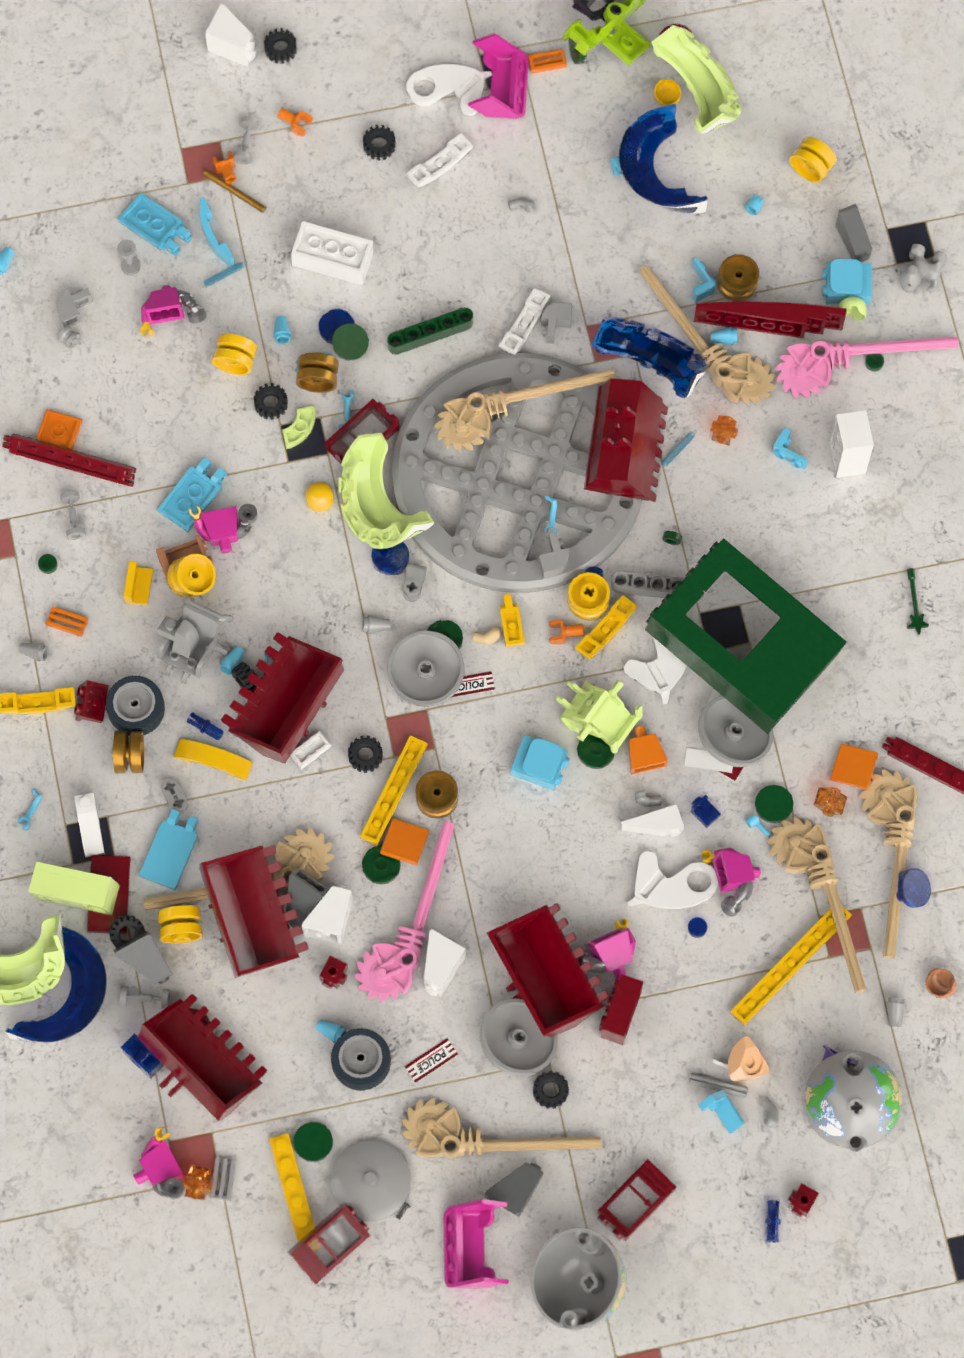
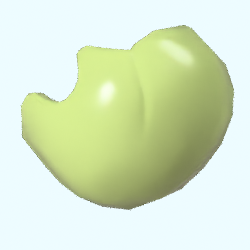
[838,297,866,321]

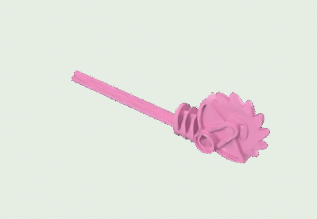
[775,337,959,399]
[354,821,455,1002]

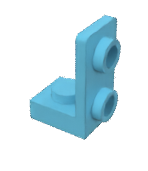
[692,257,716,303]
[772,428,808,470]
[698,1090,744,1134]

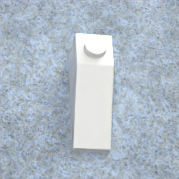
[74,793,105,858]
[620,804,684,837]

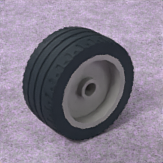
[106,675,165,736]
[331,1028,391,1091]

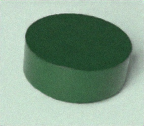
[865,353,884,372]
[662,531,682,545]
[38,554,58,574]

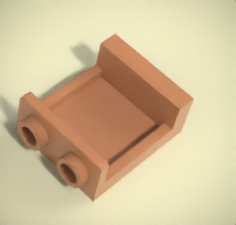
[156,535,214,589]

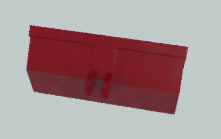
[486,903,609,1038]
[137,994,267,1122]

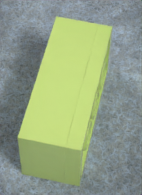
[28,862,120,915]

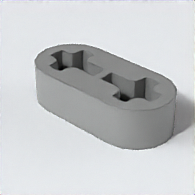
[161,778,188,814]

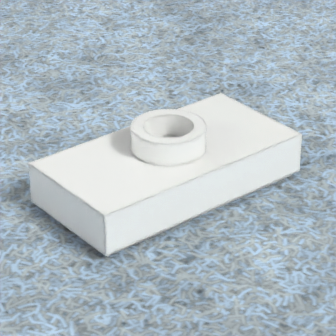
[290,731,331,770]

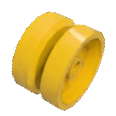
[789,137,837,183]
[212,333,258,376]
[167,554,216,598]
[567,572,610,621]
[158,905,203,944]

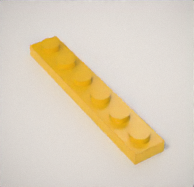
[360,735,428,846]
[269,1133,321,1252]

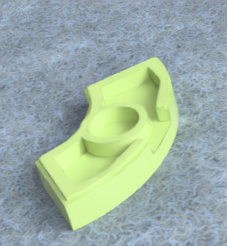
[282,405,316,449]

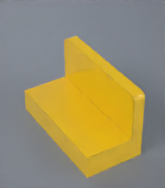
[123,561,153,605]

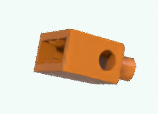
[629,726,668,775]

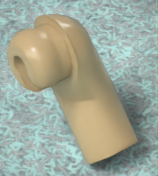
[473,627,501,645]

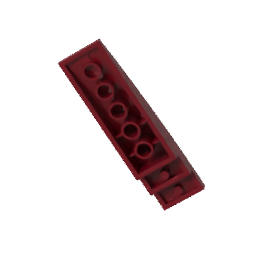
[694,301,847,339]

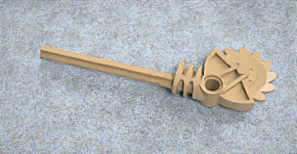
[639,265,776,405]
[435,369,615,452]
[859,769,918,959]
[768,817,867,993]
[144,828,334,911]
[401,1098,601,1159]

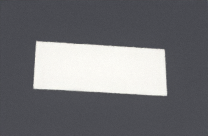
[684,748,733,773]

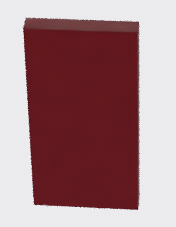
[87,855,131,934]

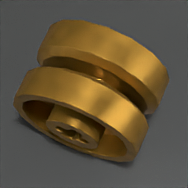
[718,254,759,302]
[296,352,339,393]
[112,731,144,774]
[415,770,458,819]

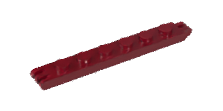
[2,434,136,487]
[882,737,964,794]

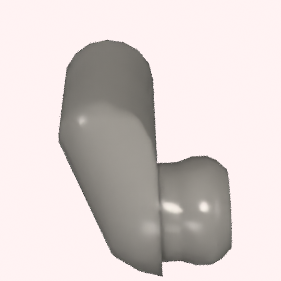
[508,197,535,213]
[635,790,662,807]
[760,1098,779,1128]

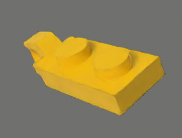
[500,594,525,647]

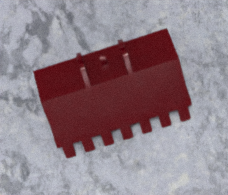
[584,378,668,502]
[221,632,344,764]
[199,845,309,978]

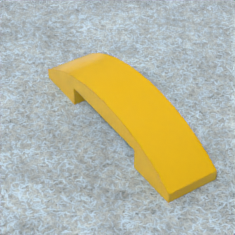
[575,595,638,661]
[0,687,76,714]
[173,739,253,781]

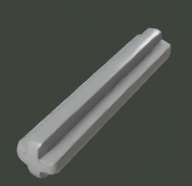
[689,1073,748,1098]

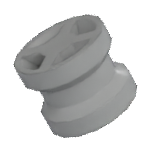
[57,326,81,349]

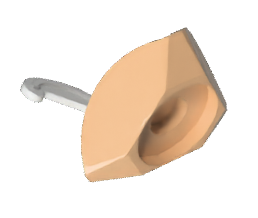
[712,1036,769,1081]

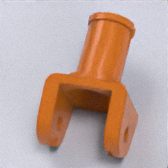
[277,107,313,137]
[211,151,236,184]
[549,619,584,644]

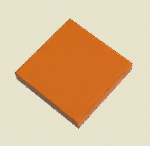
[36,409,83,450]
[830,744,879,790]
[380,818,429,866]

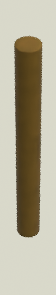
[203,169,266,213]

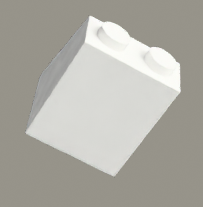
[205,4,256,66]
[302,885,353,945]
[424,929,466,997]

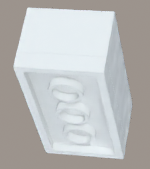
[291,221,373,286]
[829,410,874,478]

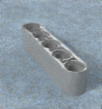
[611,571,705,602]

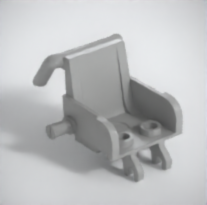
[157,596,233,684]

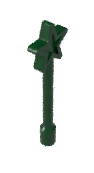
[907,568,929,635]

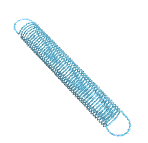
[199,261,247,288]
[661,430,695,468]

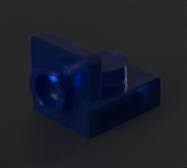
[691,794,721,828]

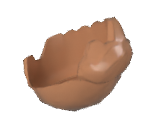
[925,968,957,998]

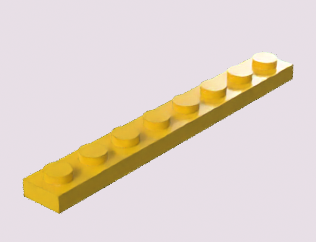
[730,906,852,1026]

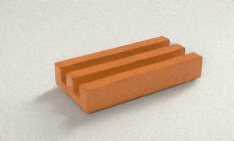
[528,49,567,74]
[45,606,88,637]

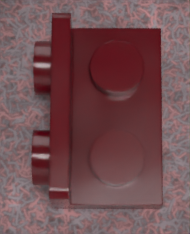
[74,680,109,723]

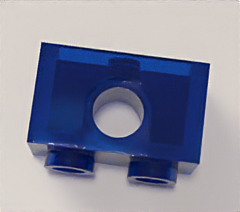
[120,1033,164,1079]

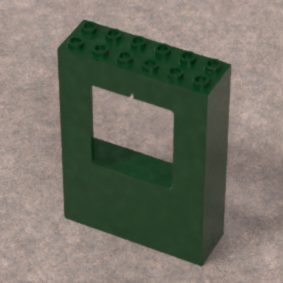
[645,538,847,734]

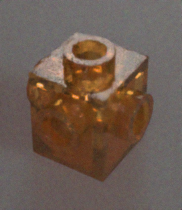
[710,415,738,446]
[814,787,847,817]
[183,1165,213,1200]

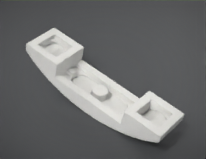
[406,133,473,187]
[499,288,551,355]

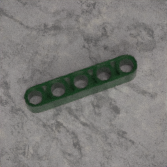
[387,307,473,355]

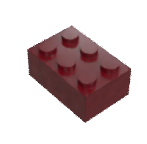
[598,974,644,1045]

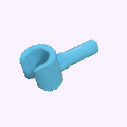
[745,815,771,837]

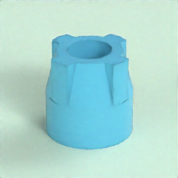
[610,156,622,176]
[745,194,764,215]

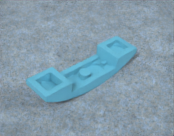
[199,197,234,267]

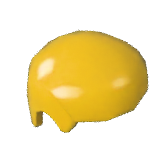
[653,79,681,107]
[305,482,334,512]

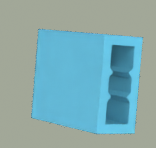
[822,259,872,304]
[511,735,570,791]

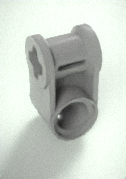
[403,563,427,602]

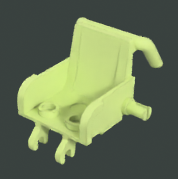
[555,680,643,753]

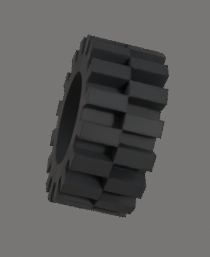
[264,28,297,64]
[363,125,396,161]
[253,383,288,420]
[231,661,259,692]
[348,735,383,773]
[109,915,146,948]
[533,1071,569,1109]

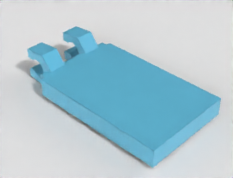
[118,193,192,256]
[157,457,227,533]
[139,809,198,890]

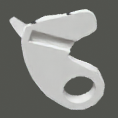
[407,64,492,116]
[624,637,687,705]
[627,851,718,909]

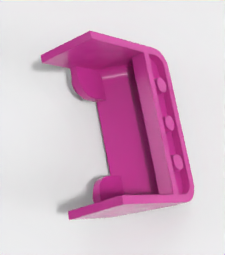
[468,33,529,119]
[443,1199,509,1289]

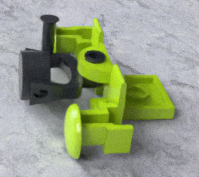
[563,0,651,66]

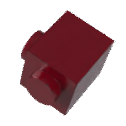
[319,956,348,989]
[788,1183,819,1217]

